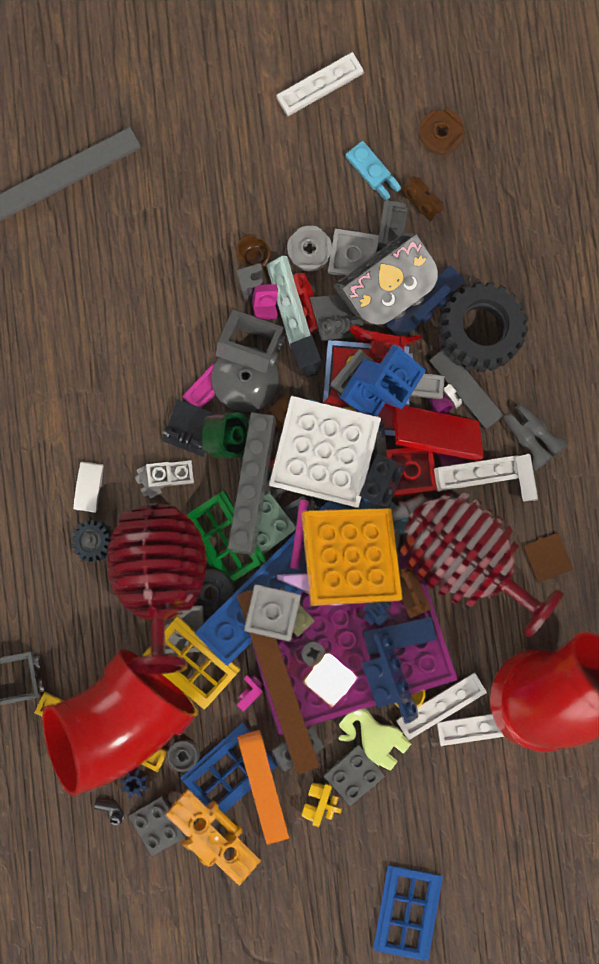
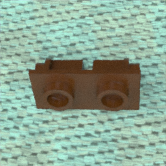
[401,176,445,222]
[399,568,431,618]

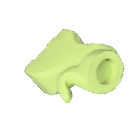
[338,709,411,771]

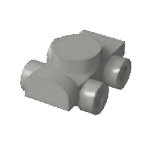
[135,465,165,499]

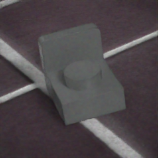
[282,495,321,526]

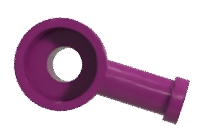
[429,395,454,414]

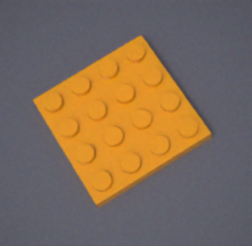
[301,509,402,606]

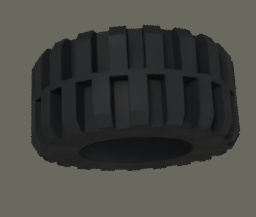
[438,282,528,372]

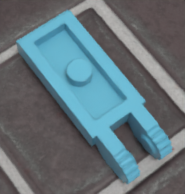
[346,141,401,200]

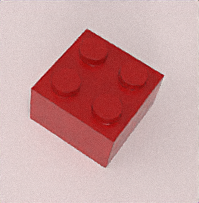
[386,447,437,498]

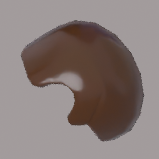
[237,234,270,268]

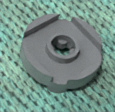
[287,226,332,271]

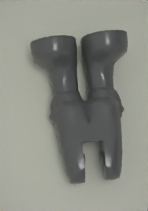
[504,404,568,471]

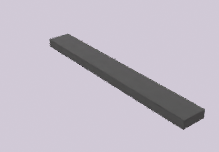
[0,127,141,221]

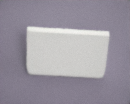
[516,454,538,501]

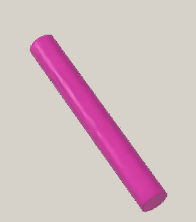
[290,500,309,570]

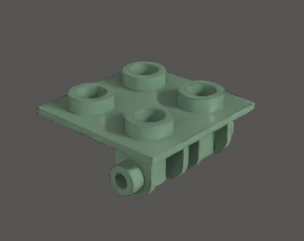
[257,492,296,554]

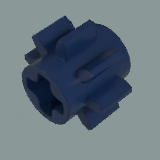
[363,602,392,626]
[120,769,149,799]

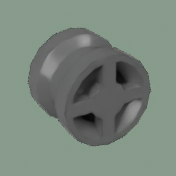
[302,642,326,667]

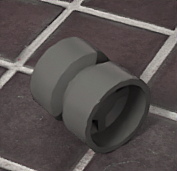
[167,738,200,772]

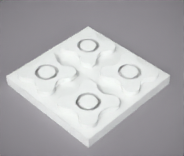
[269,396,381,508]

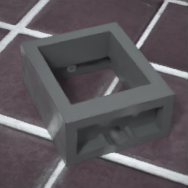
[216,309,285,373]
[0,651,45,705]

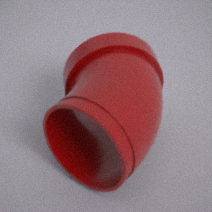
[490,632,599,752]
[42,649,198,796]

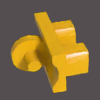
[302,782,342,827]

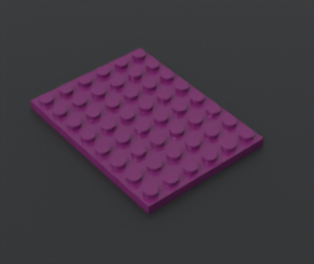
[252,551,457,735]

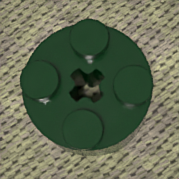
[201,412,249,458]

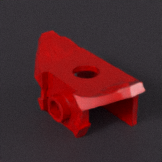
[349,324,422,360]

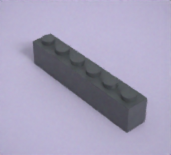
[228,413,277,556]

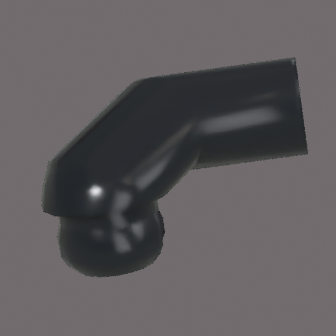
[94,798,124,826]

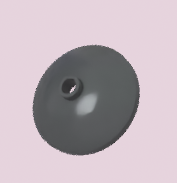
[212,346,279,413]

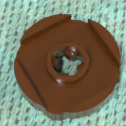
[419,109,464,156]

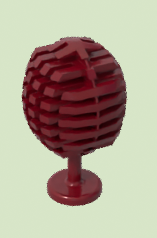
[400,491,564,638]
[107,503,207,674]

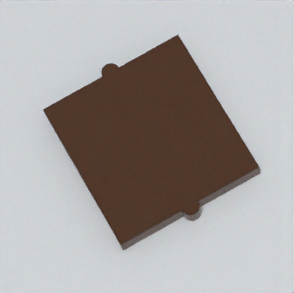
[523,533,573,583]

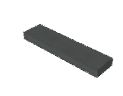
[429,347,504,430]

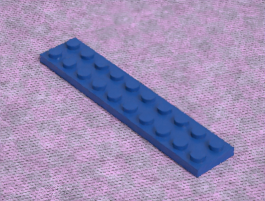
[195,497,390,666]

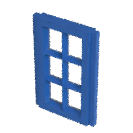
[180,723,277,813]
[373,865,443,961]

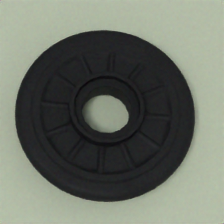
[193,568,235,618]

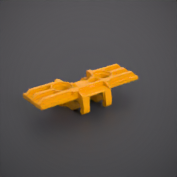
[165,789,261,886]

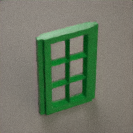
[187,490,267,582]

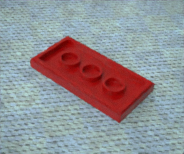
[393,406,484,461]

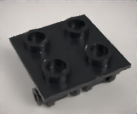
[162,399,215,457]

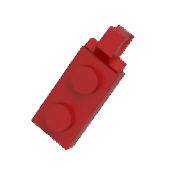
[293,273,319,335]

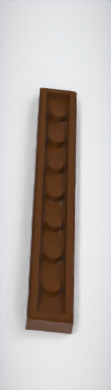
[237,589,320,775]

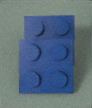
[340,345,426,417]

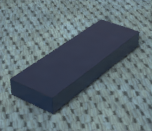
[363,617,437,655]

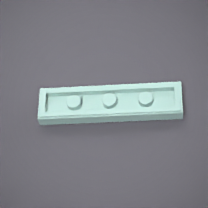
[266,256,311,344]

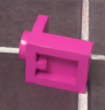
[252,284,278,319]
[237,675,264,711]

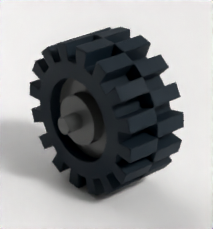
[71,520,113,561]

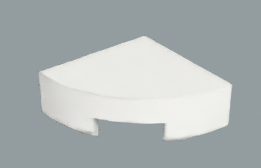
[443,384,462,409]

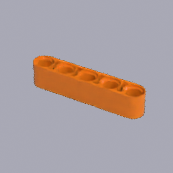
[237,730,289,845]

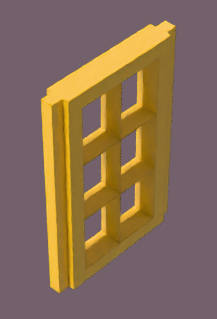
[142,616,240,710]

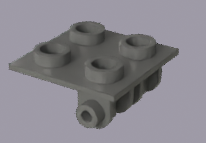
[310,295,363,341]
[323,745,385,806]
[128,795,186,856]

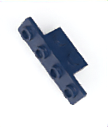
[387,266,465,337]
[361,629,418,724]

